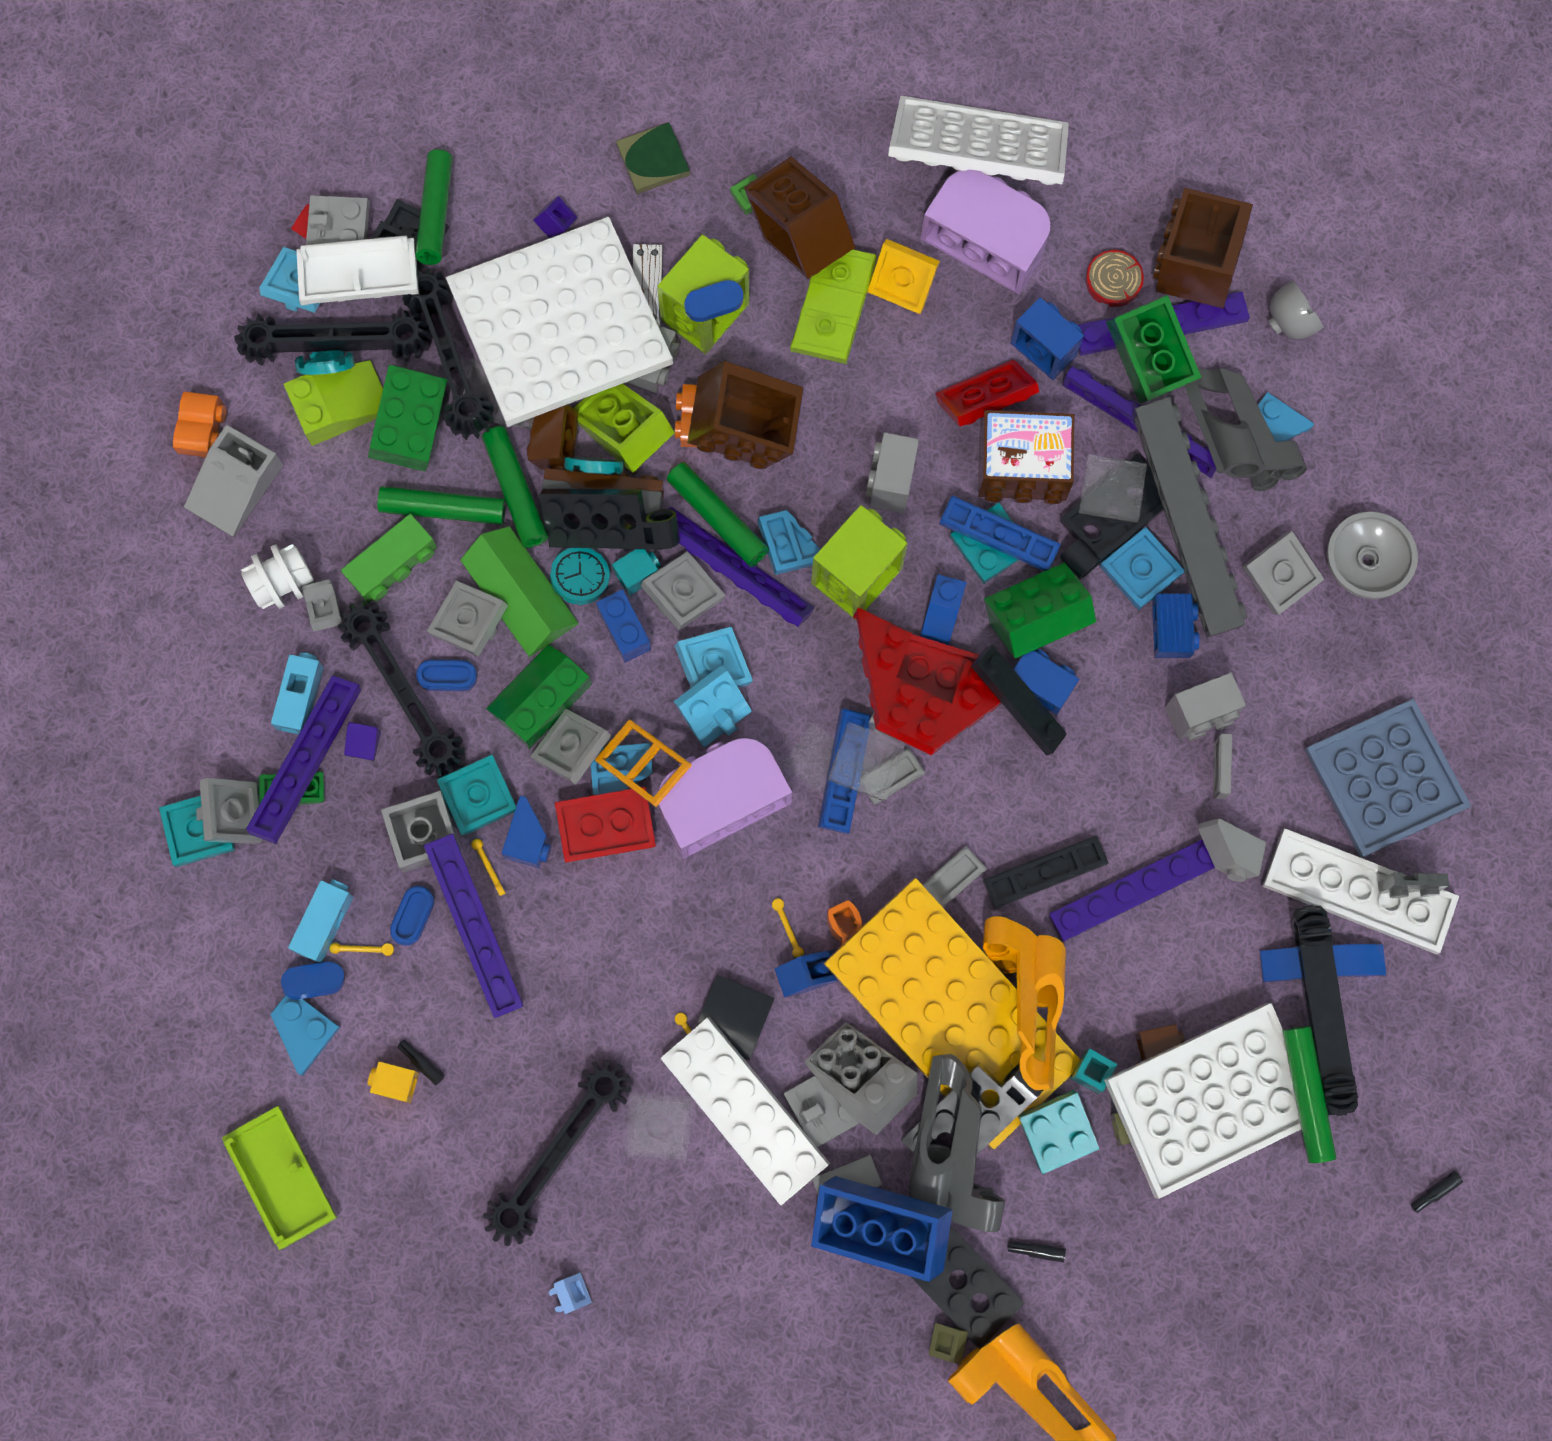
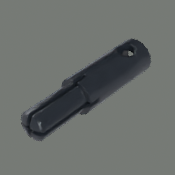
[397,1040,445,1086]
[1411,1171,1463,1213]
[1007,1241,1066,1263]

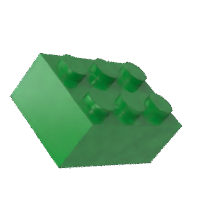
[367,364,447,472]
[984,563,1096,659]

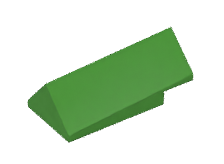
[460,526,579,658]

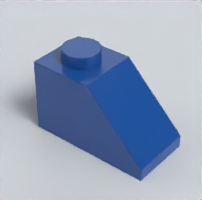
[920,574,967,645]
[501,796,551,869]
[774,948,839,998]

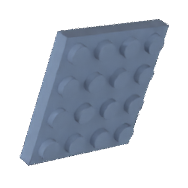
[1304,698,1471,858]

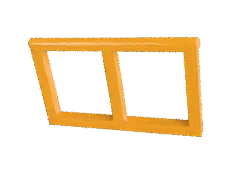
[595,720,692,807]

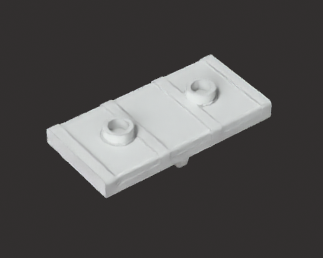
[296,235,419,306]

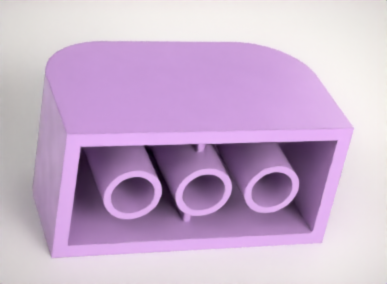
[920,169,1050,295]
[659,738,792,859]

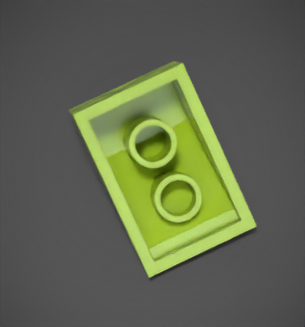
[283,360,383,446]
[574,383,675,472]

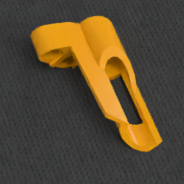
[983,916,1066,1090]
[947,1323,1117,1441]

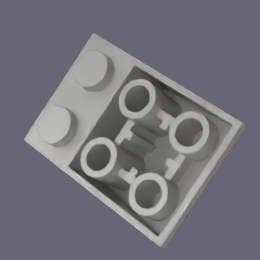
[184,424,283,537]
[805,1022,918,1135]

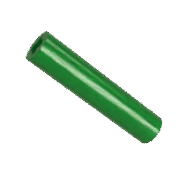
[415,149,453,265]
[481,426,548,548]
[666,462,769,567]
[377,486,506,525]
[1282,1026,1337,1163]

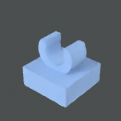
[549,1273,592,1314]

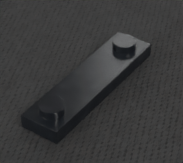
[971,645,1067,756]
[983,835,1109,910]

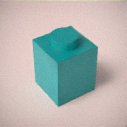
[612,549,661,596]
[1070,1049,1118,1094]

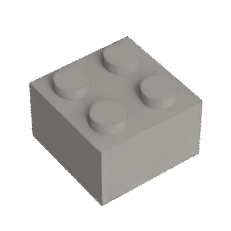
[866,433,919,514]
[1165,672,1246,741]
[381,791,462,873]

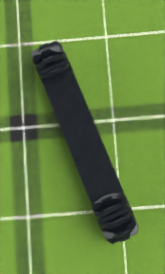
[402,268,495,440]
[234,310,432,366]
[338,601,466,778]
[1292,905,1358,1116]
[483,1060,632,1246]

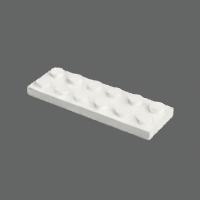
[1262,828,1459,954]
[661,1017,830,1205]

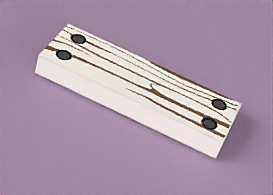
[633,244,663,326]

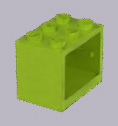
[657,234,749,355]
[811,505,908,621]

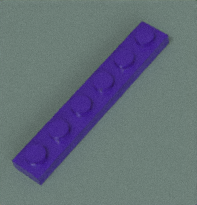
[1078,291,1250,356]
[1062,366,1217,478]
[669,507,815,627]
[246,675,361,844]
[424,833,523,1019]
[1048,839,1215,943]

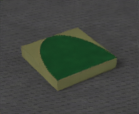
[616,122,690,194]

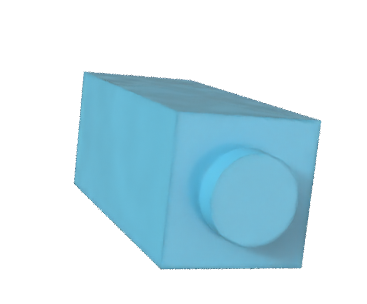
[271,652,324,735]
[288,879,354,963]

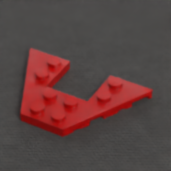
[853,608,1001,756]

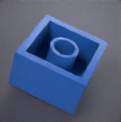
[1010,297,1084,381]

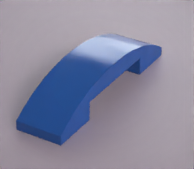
[1260,944,1386,982]

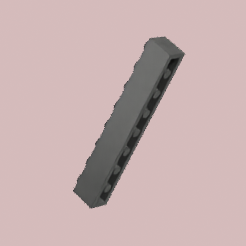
[1132,397,1247,638]

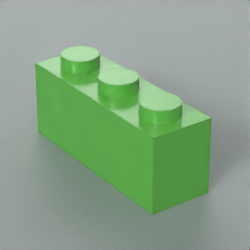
[341,514,437,604]

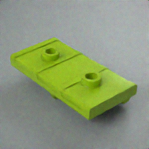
[790,249,877,364]
[221,1106,338,1250]

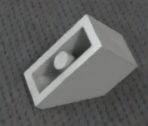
[1198,818,1266,882]

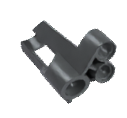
[1184,367,1307,492]
[908,1054,1005,1232]

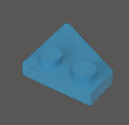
[1258,392,1314,442]
[757,510,821,575]
[591,743,653,795]
[270,995,340,1076]

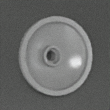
[1327,512,1418,599]

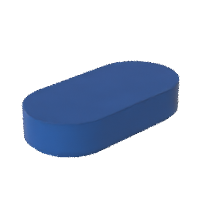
[684,280,743,322]
[416,659,477,691]
[390,886,434,946]
[281,962,344,1000]

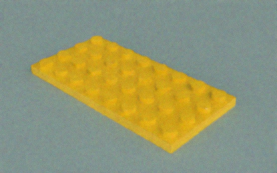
[823,878,1080,1150]

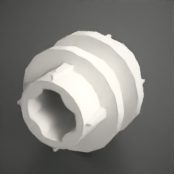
[241,544,314,609]

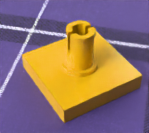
[868,239,940,314]

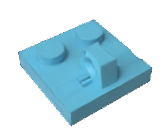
[259,247,320,313]
[675,627,753,688]
[673,665,752,747]

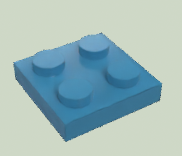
[1099,527,1185,610]

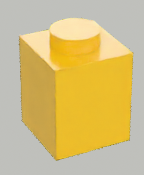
[368,1062,419,1104]

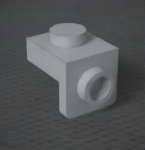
[301,579,342,632]

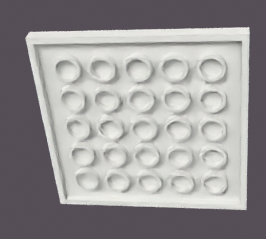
[446,217,673,427]

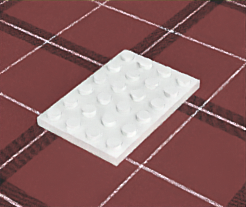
[888,96,1069,185]
[1104,1003,1301,1199]

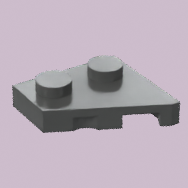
[1378,872,1449,898]

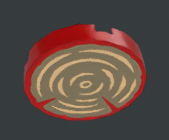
[1085,250,1144,307]

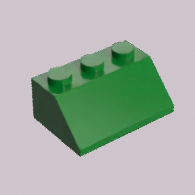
[1106,295,1202,404]
[486,644,592,749]

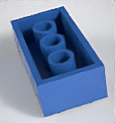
[811,1176,953,1282]

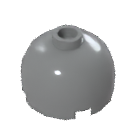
[1268,281,1324,340]

